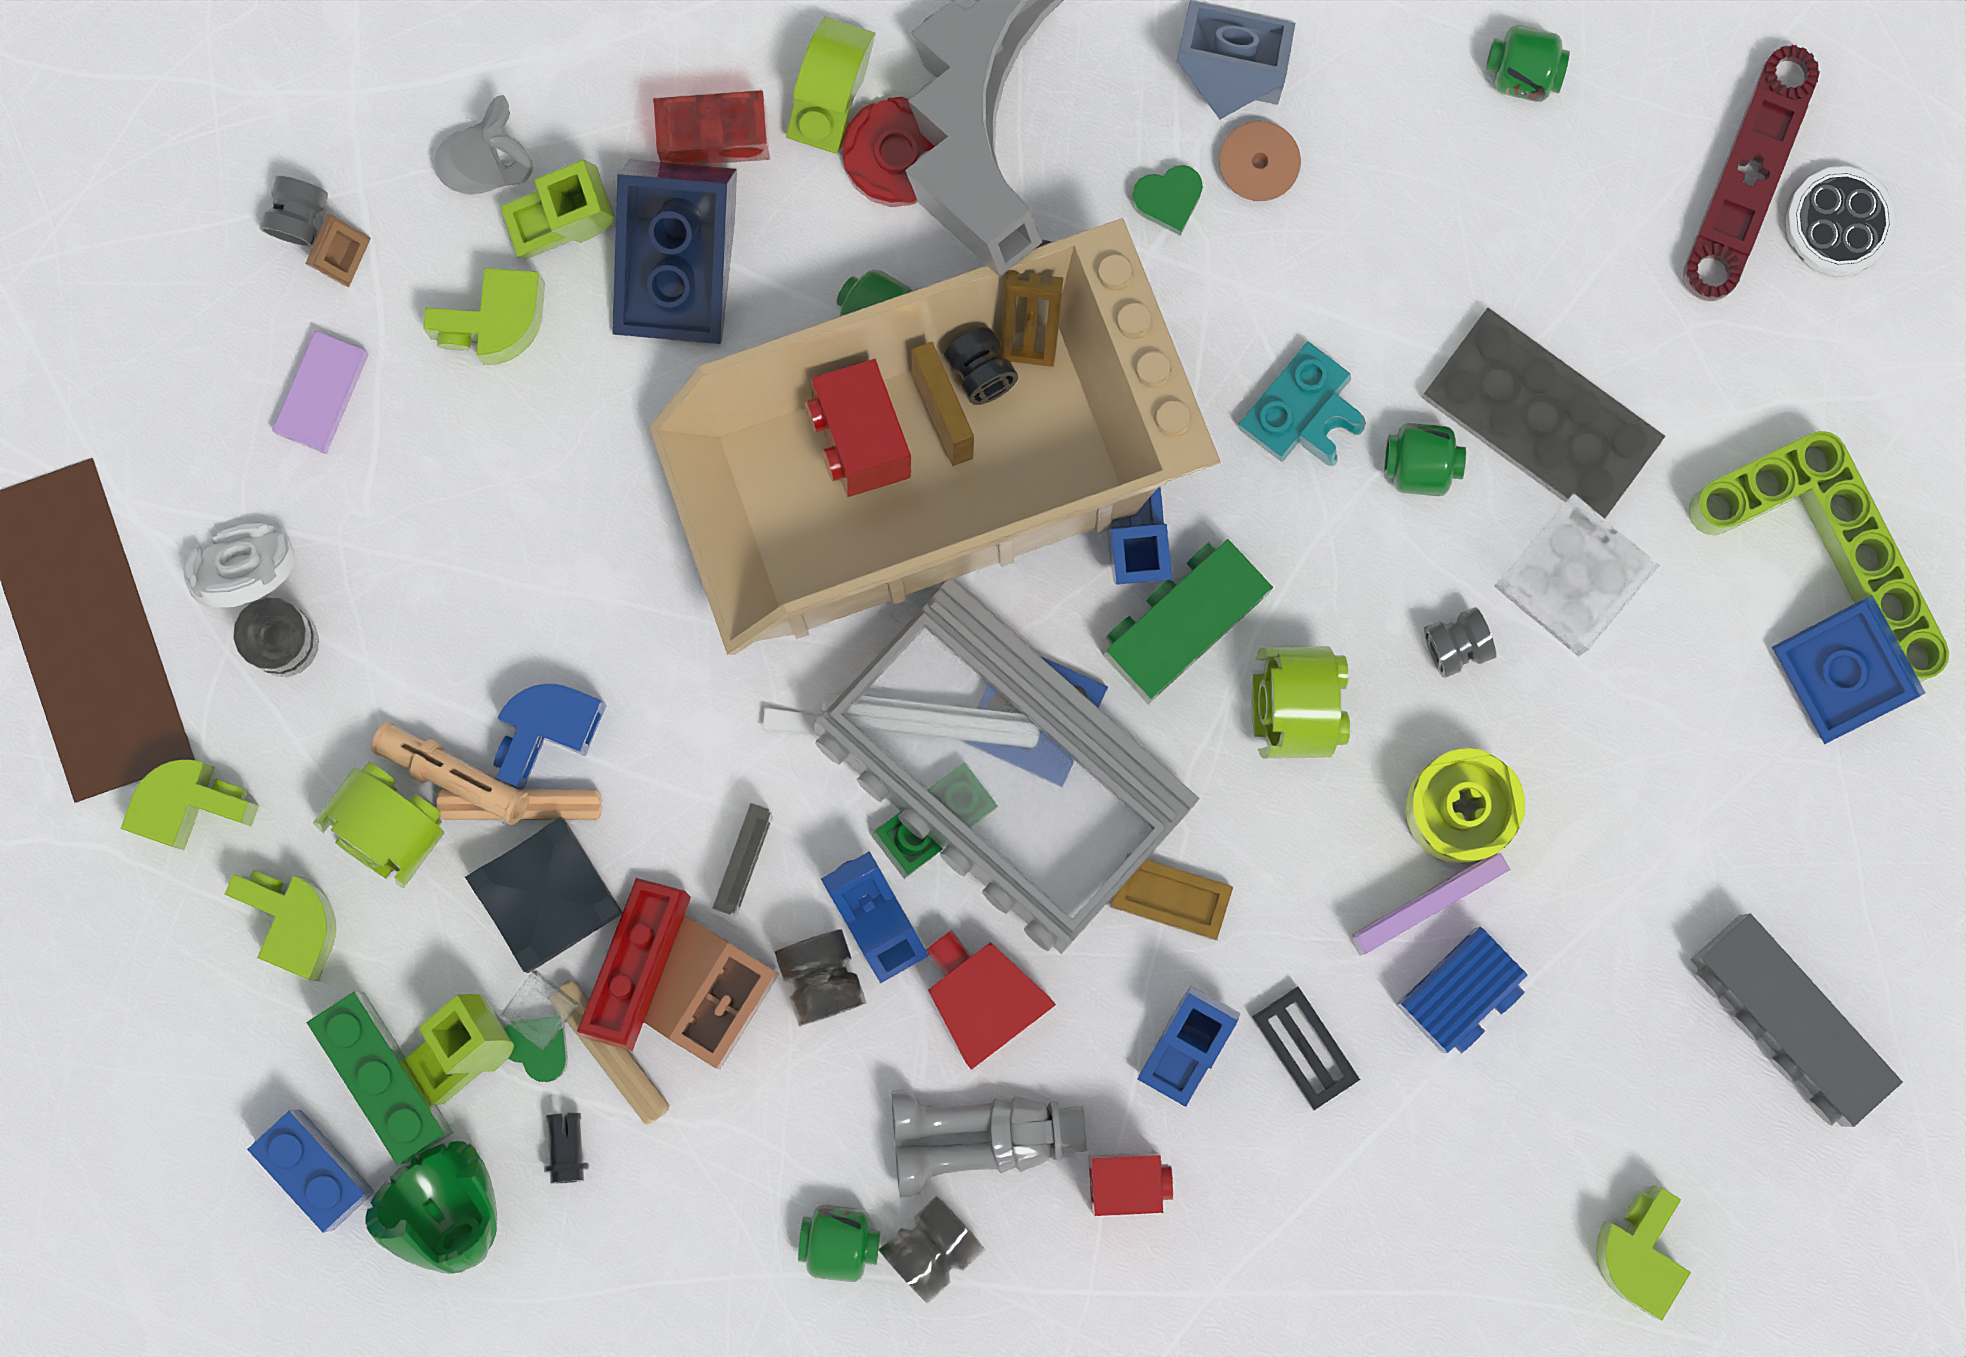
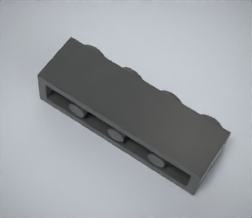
[1691,913,1903,1127]

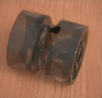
[233,597,319,677]
[774,929,867,1027]
[879,1195,986,1303]

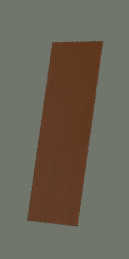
[0,458,195,803]

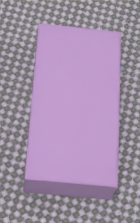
[272,331,369,454]

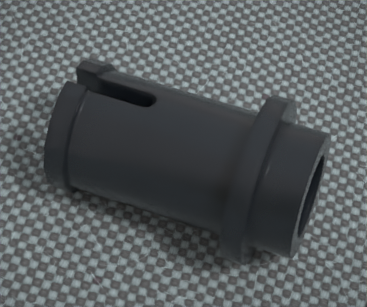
[544,1113,589,1184]

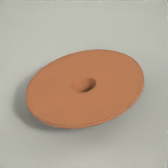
[1219,121,1301,201]

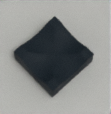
[465,817,622,973]

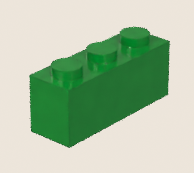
[1104,539,1273,705]
[306,991,454,1165]

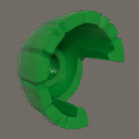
[365,1141,497,1274]

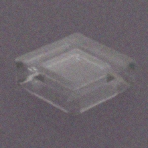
[499,970,580,1050]

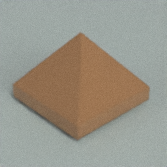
[305,214,371,287]

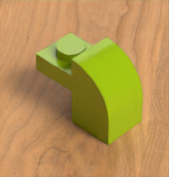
[786,16,876,154]
[500,159,615,260]
[423,268,545,365]
[120,760,259,850]
[224,869,336,981]
[405,994,514,1105]
[1596,1186,1691,1321]

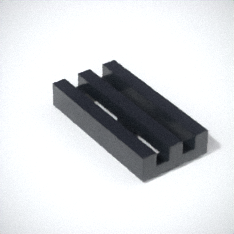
[1251,986,1361,1111]

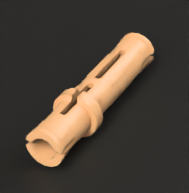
[371,721,530,825]

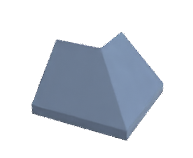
[1176,0,1296,120]

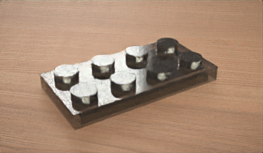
[1421,307,1666,526]

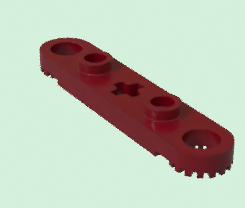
[1683,45,1820,301]

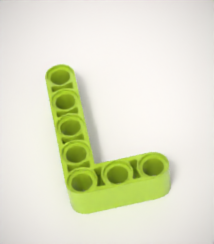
[1689,431,1949,682]

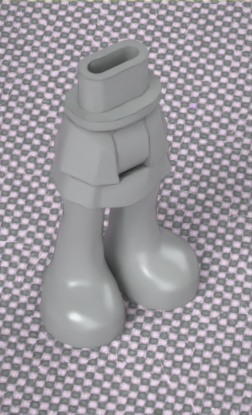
[891,1090,1087,1198]

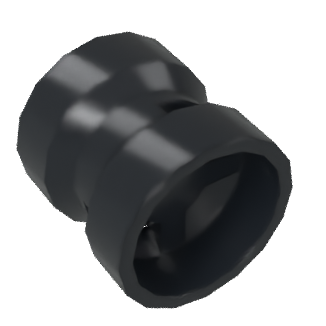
[944,328,1018,405]

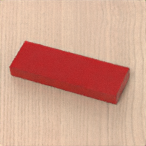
[577,878,691,1051]

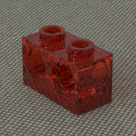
[653,90,770,165]

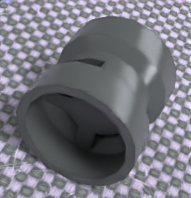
[259,176,328,247]
[1424,607,1497,678]

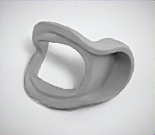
[433,95,533,194]

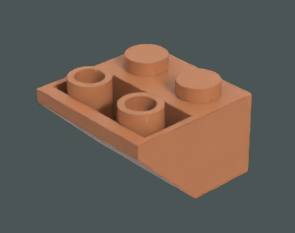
[644,915,779,1069]

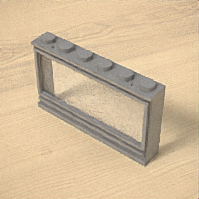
[813,579,1200,954]

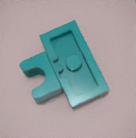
[1238,341,1366,466]

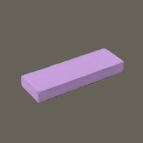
[1351,853,1511,956]

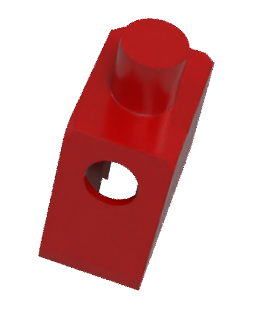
[926,930,1056,1070]

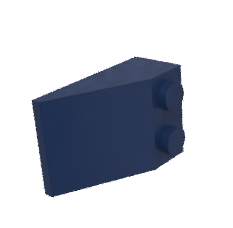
[612,159,737,344]

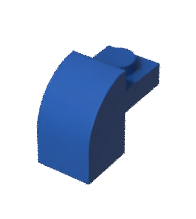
[1107,487,1172,585]
[493,684,606,789]
[821,851,929,984]
[1137,985,1240,1107]

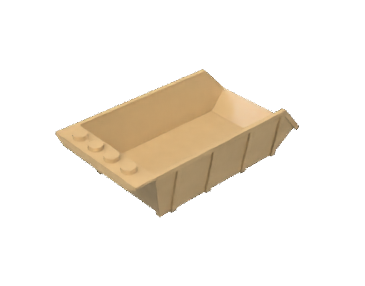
[649,218,1221,655]

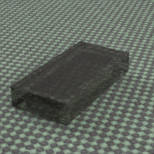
[713,803,773,917]

